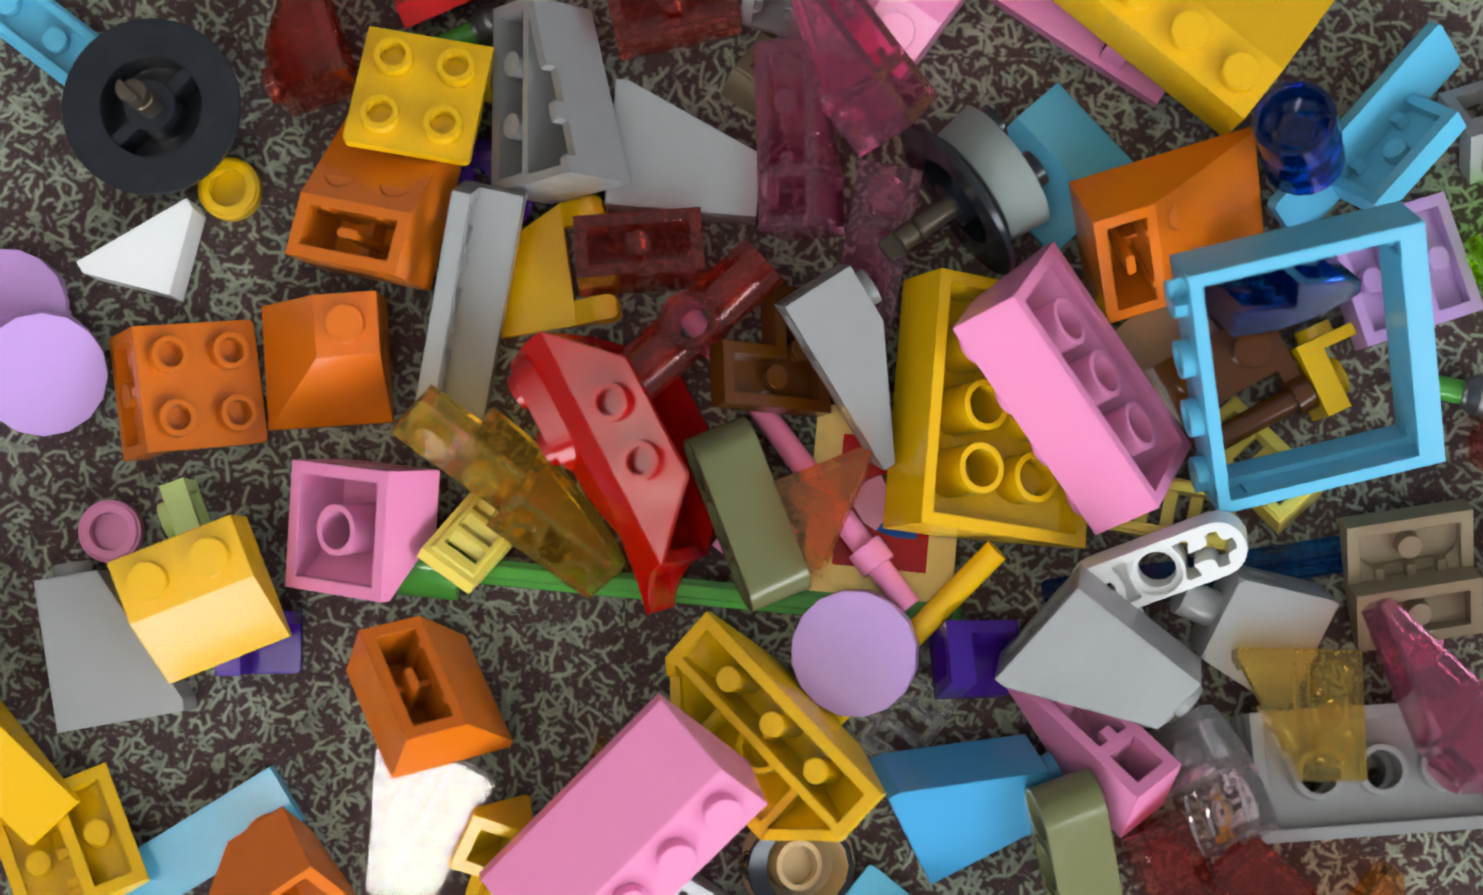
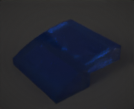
[1203,256,1362,336]

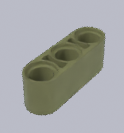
[683,416,811,612]
[1025,768,1123,895]

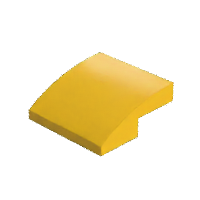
[0,762,150,895]

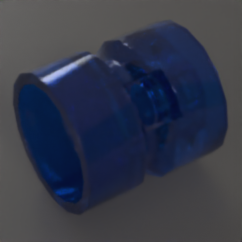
[1252,81,1346,196]

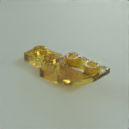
[391,384,626,600]

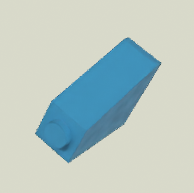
[869,734,1063,885]

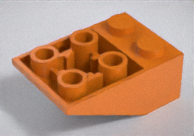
[285,117,462,291]
[1069,126,1264,324]

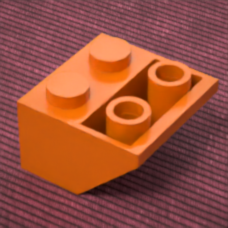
[346,616,513,780]

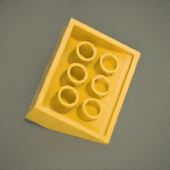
[1052,0,1335,135]
[883,268,1087,549]

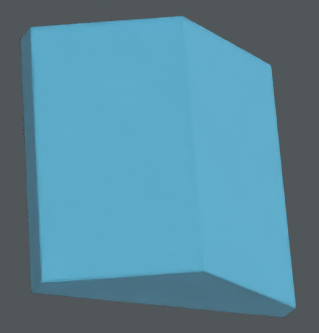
[1007,83,1133,249]

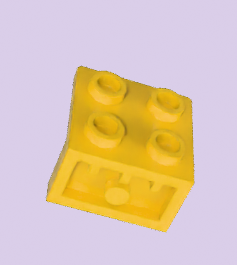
[343,26,495,166]

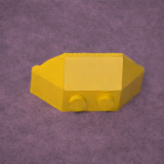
[665,611,886,842]

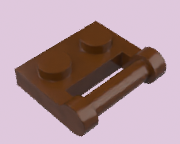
[1149,307,1319,453]

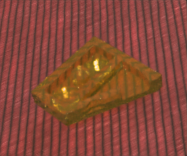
[1231,647,1367,783]

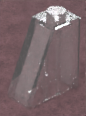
[365,744,502,895]

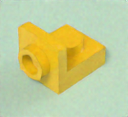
[1288,319,1357,421]

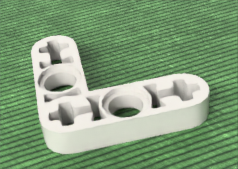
[1071,510,1248,728]

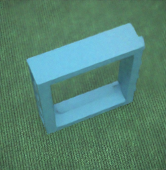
[1164,201,1446,513]

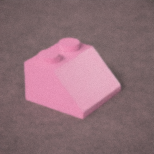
[285,458,440,602]

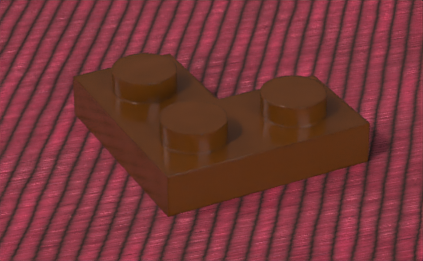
[709,284,831,418]

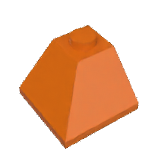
[262,291,394,431]
[208,806,357,895]

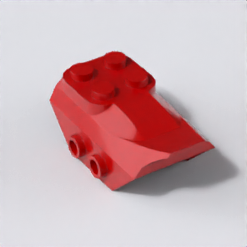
[507,331,715,615]

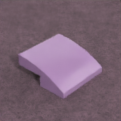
[1323,191,1483,351]

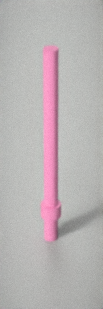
[674,300,920,612]

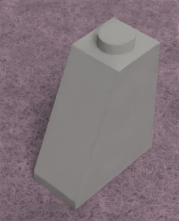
[604,79,773,226]
[33,560,198,733]
[995,564,1203,730]

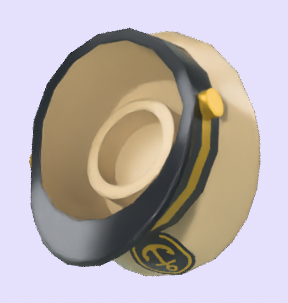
[740,831,856,895]

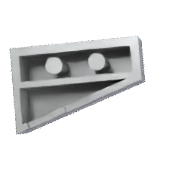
[491,0,631,205]

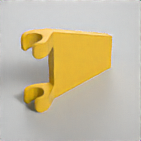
[502,195,622,339]

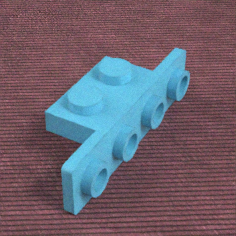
[1267,21,1467,228]

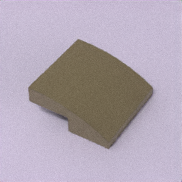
[1339,498,1483,653]

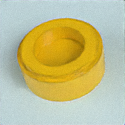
[197,157,263,222]

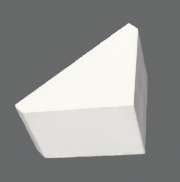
[77,198,206,302]

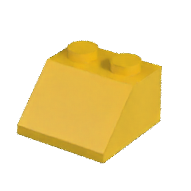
[107,514,292,684]

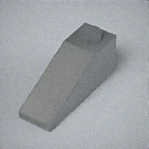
[775,264,895,470]

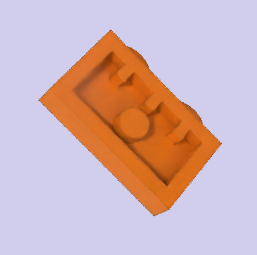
[109,320,268,462]

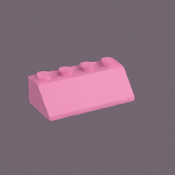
[952,241,1192,535]
[479,693,767,895]

